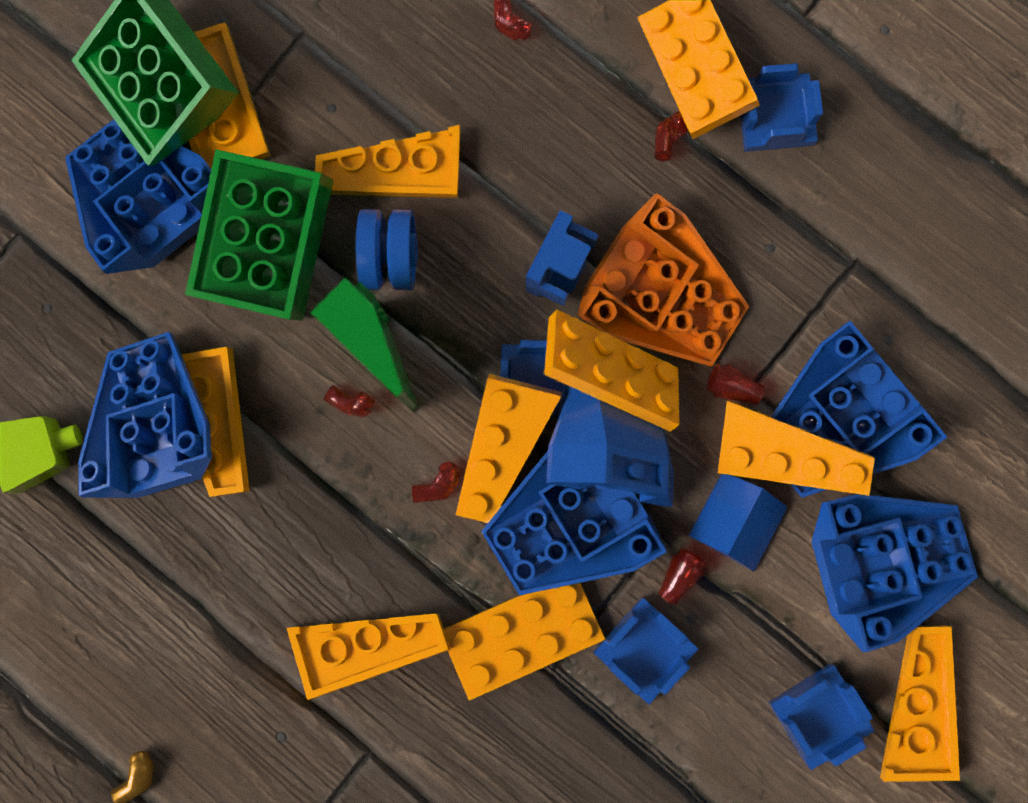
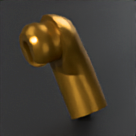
[111,751,154,803]

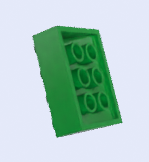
[71,0,239,166]
[185,149,334,321]
[311,278,418,412]

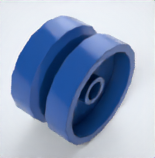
[356,209,418,290]

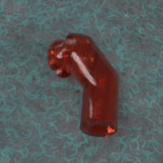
[493,0,531,40]
[654,111,688,162]
[323,385,375,418]
[412,462,460,503]

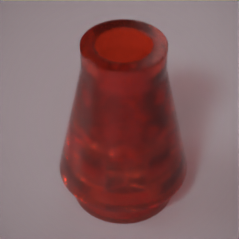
[707,364,765,405]
[658,547,707,605]

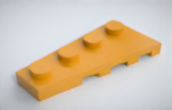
[315,125,461,198]
[181,347,250,497]
[456,374,562,523]
[718,400,875,496]

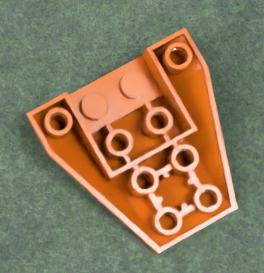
[577,193,749,367]

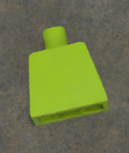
[0,416,83,494]

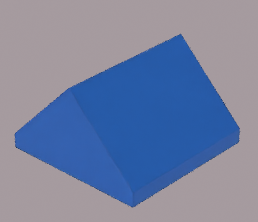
[688,474,788,572]

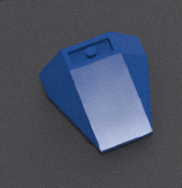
[65,119,211,274]
[771,320,947,498]
[78,332,212,498]
[546,387,674,507]
[481,451,667,596]
[811,494,978,652]

